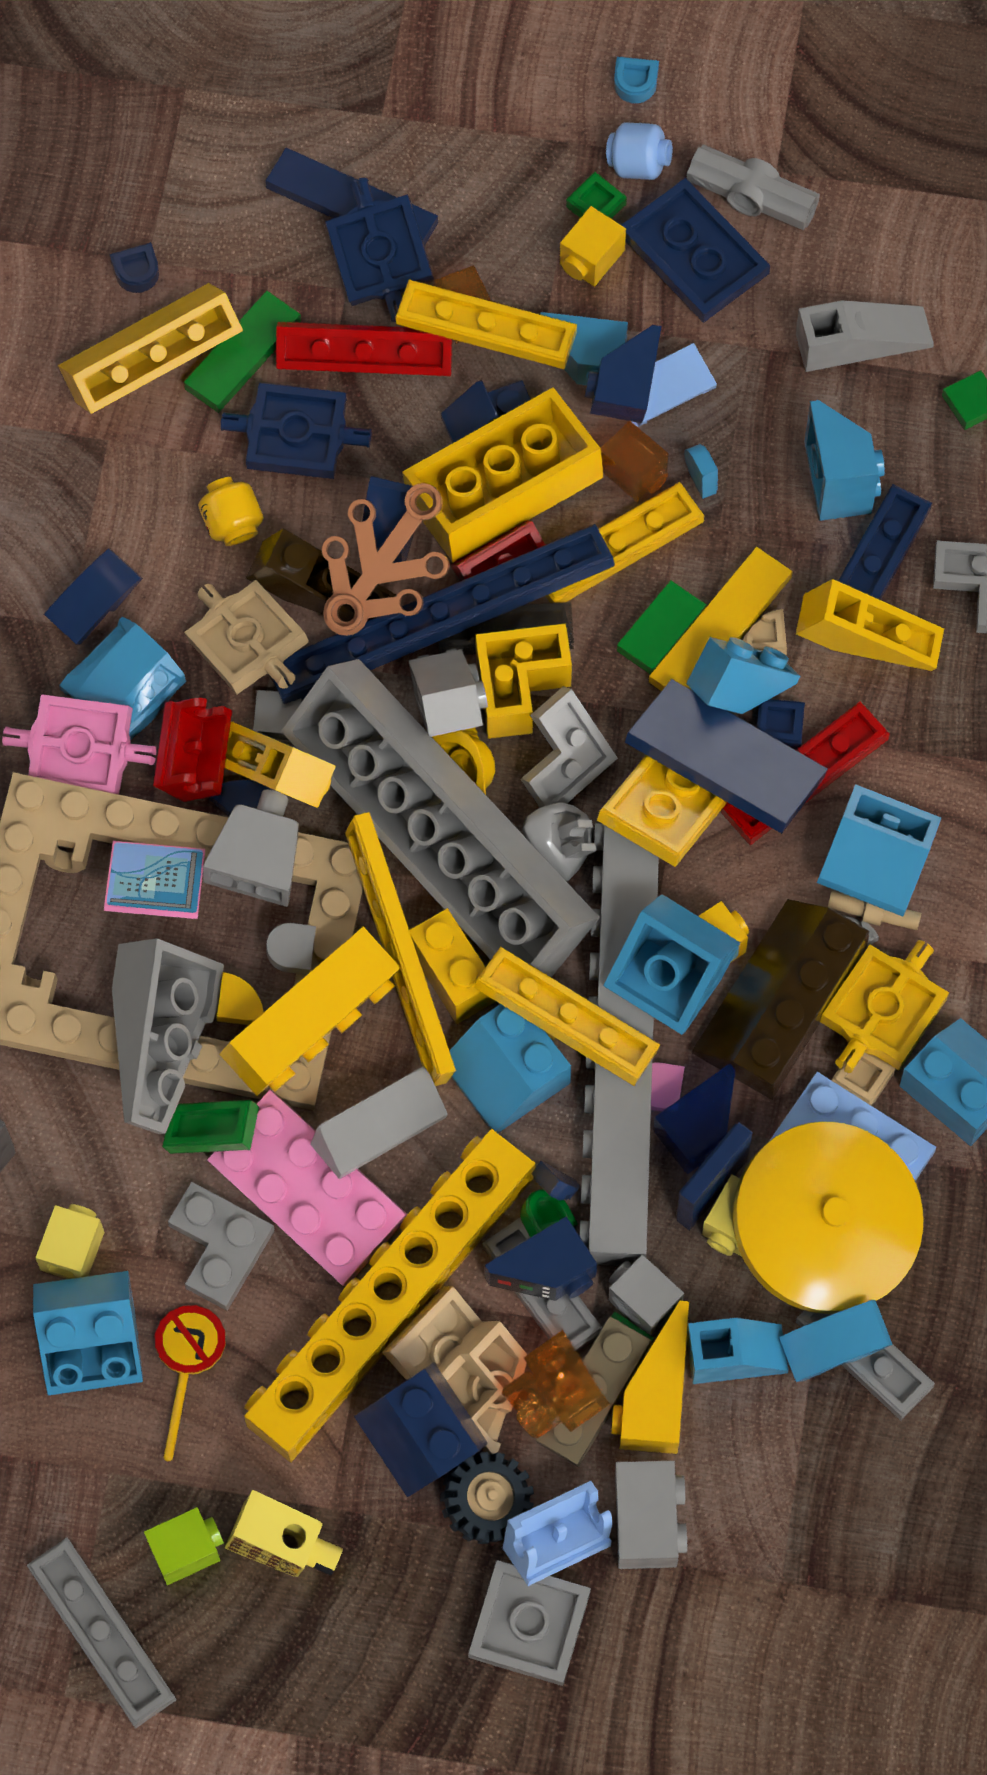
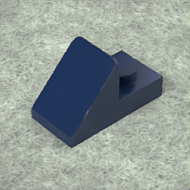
[441,380,531,443]

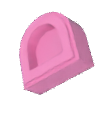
[651,1062,685,1114]

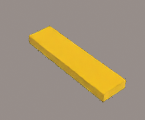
[396,280,577,369]
[546,482,704,609]
[649,547,793,691]
[474,946,660,1086]

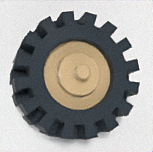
[440,1452,534,1544]

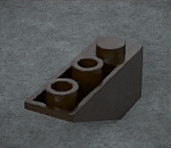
[246,528,396,622]

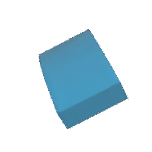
[779,1300,893,1382]

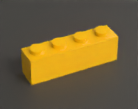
[58,283,243,414]
[219,926,401,1096]

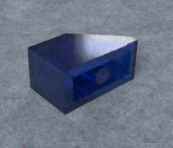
[653,1064,736,1174]

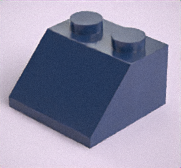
[354,1362,488,1497]

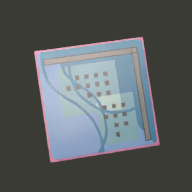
[104,841,205,919]

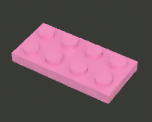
[208,1090,408,1287]

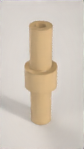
[828,891,922,930]

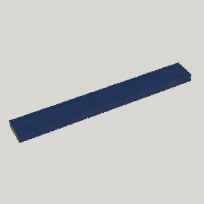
[271,524,615,704]

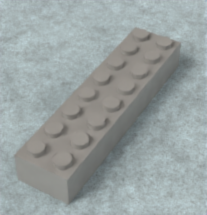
[281,659,600,978]

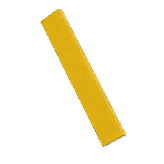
[345,812,456,1086]

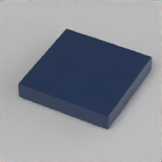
[676,1122,752,1231]

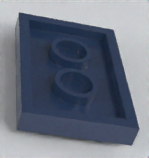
[622,178,770,323]

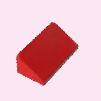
[450,520,545,581]

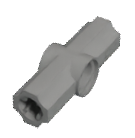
[687,144,820,230]

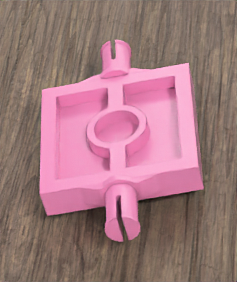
[2,695,156,795]

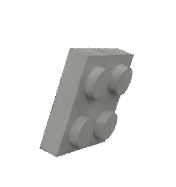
[468,1560,591,1686]

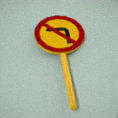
[155,1305,226,1462]

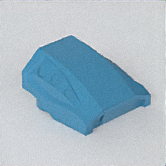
[59,617,186,741]

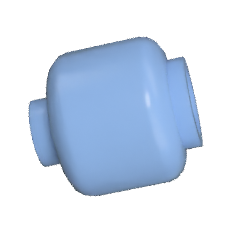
[606,122,673,180]

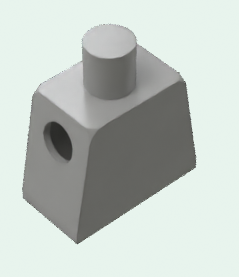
[203,789,299,907]

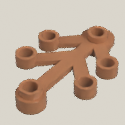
[322,483,450,636]

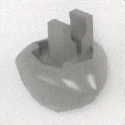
[522,802,596,881]

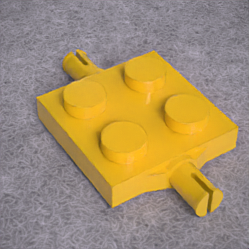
[820,940,949,1073]

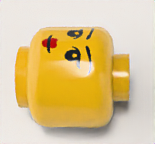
[198,477,264,546]

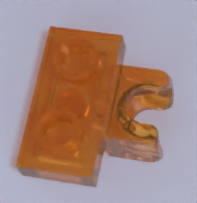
[502,1330,610,1438]

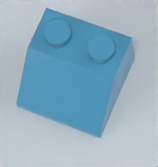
[804,400,885,521]
[603,894,741,1035]
[449,1004,571,1133]
[899,1018,987,1146]

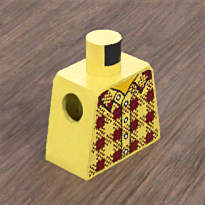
[225,1490,343,1577]

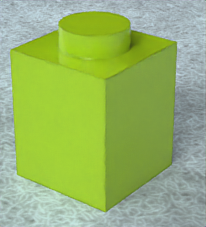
[144,1507,224,1586]

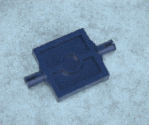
[325,178,434,322]
[221,383,372,479]

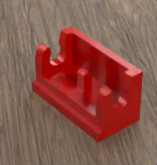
[153,698,232,802]

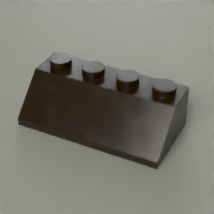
[692,899,870,1100]

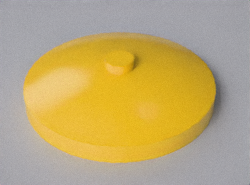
[733,1122,924,1314]

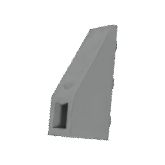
[796,300,934,372]

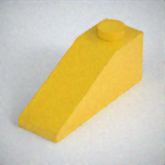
[796,579,944,671]
[225,721,336,808]
[611,1301,689,1454]

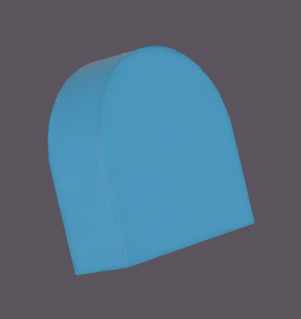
[614,57,659,103]
[684,444,718,499]

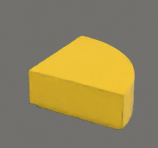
[217,972,264,1025]

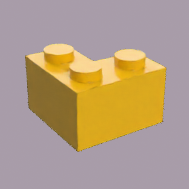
[476,624,572,739]

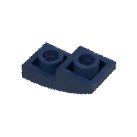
[44,548,143,645]

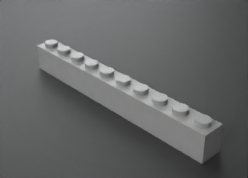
[580,823,659,1266]

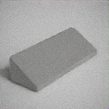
[310,1067,448,1179]

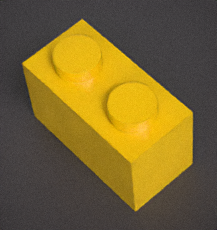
[409,908,496,1024]

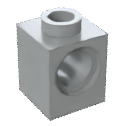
[608,1255,684,1336]

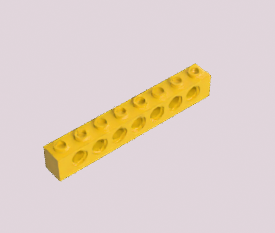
[244,1128,536,1463]

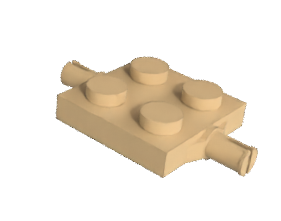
[184,580,309,695]

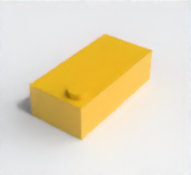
[402,387,604,563]

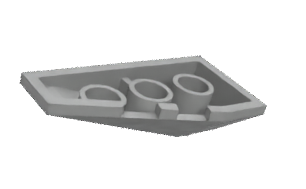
[112,938,224,1134]

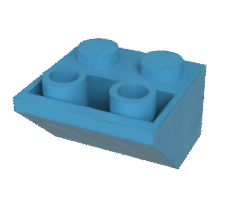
[817,784,941,917]
[33,1271,143,1395]

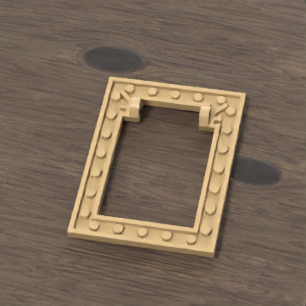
[0,772,363,1111]

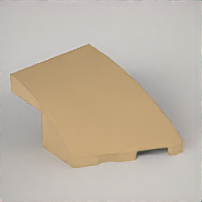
[382,1286,529,1454]

